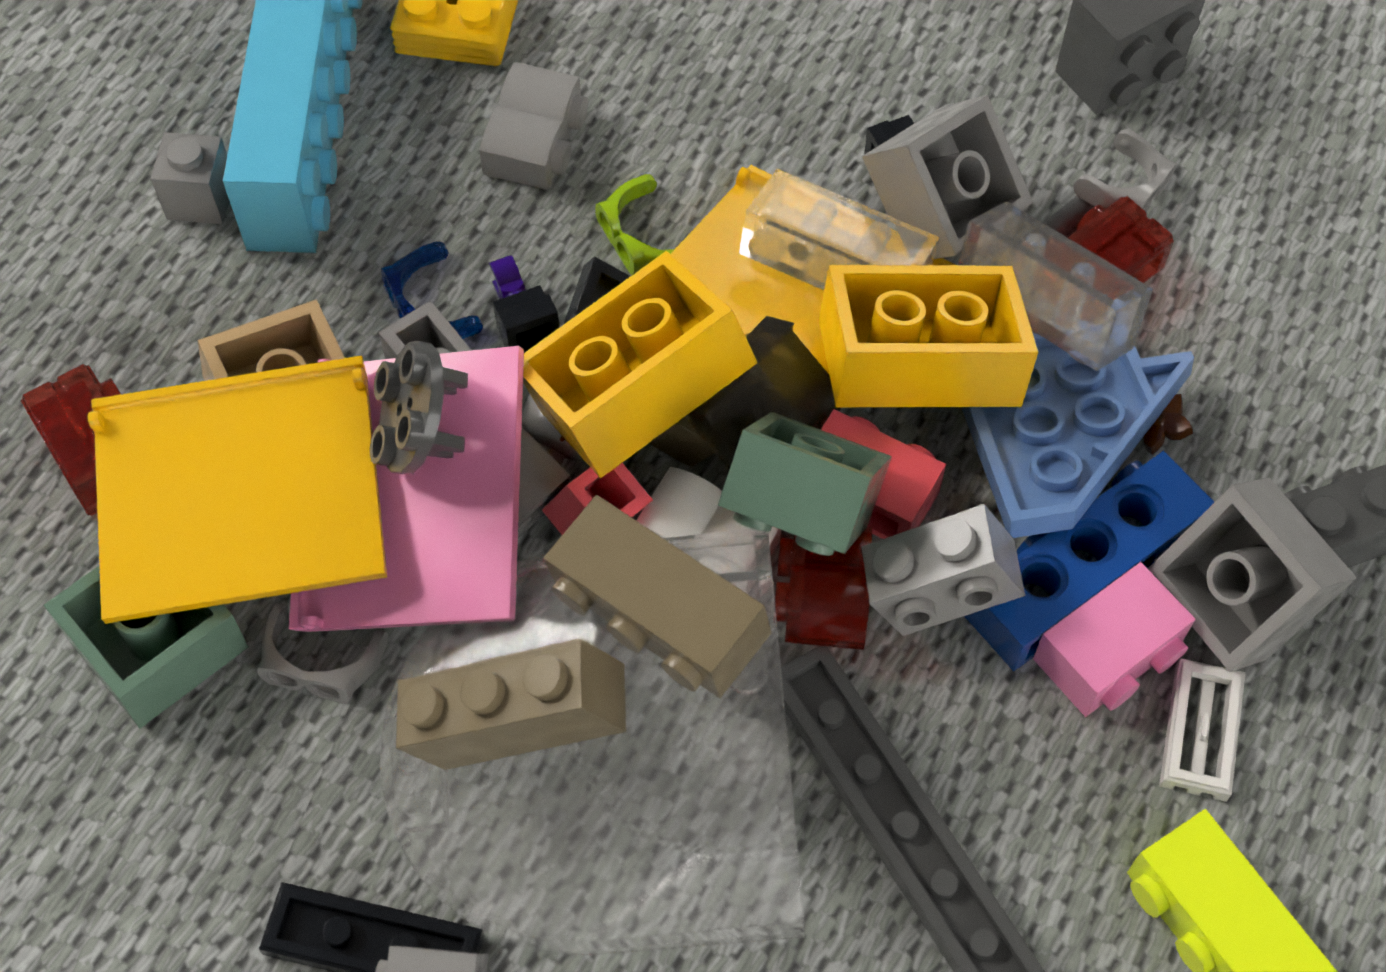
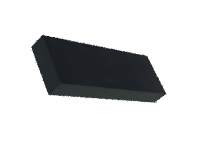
[259,882,485,972]

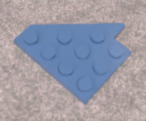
[961,318,1194,538]

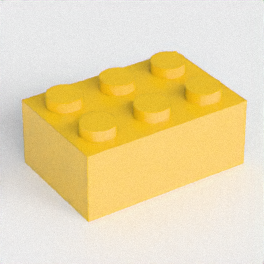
[523,251,758,478]
[819,265,1038,408]

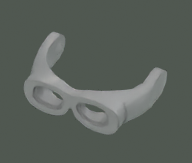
[1073,129,1177,220]
[257,603,388,704]

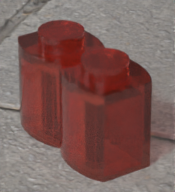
[773,527,872,650]

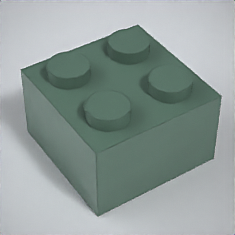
[718,412,892,556]
[44,566,249,728]

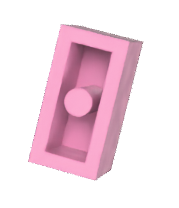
[1033,562,1196,717]

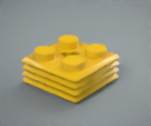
[390,0,518,66]

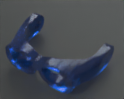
[381,241,483,339]

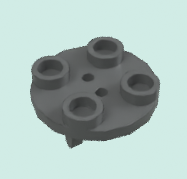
[370,341,468,474]

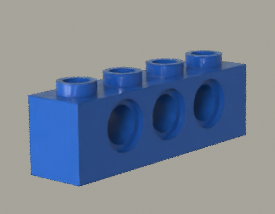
[964,450,1214,671]

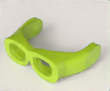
[595,174,675,275]

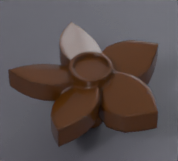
[1143,394,1194,455]

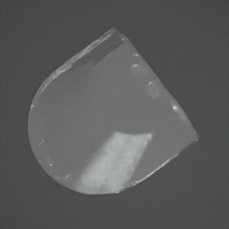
[380,529,805,955]

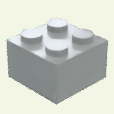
[862,95,1033,263]
[1148,478,1357,672]

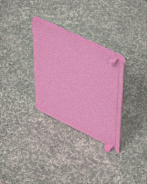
[289,346,524,632]

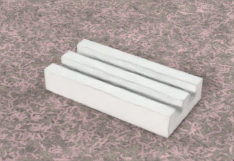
[1159,658,1246,802]

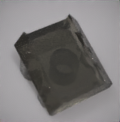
[685,316,842,469]

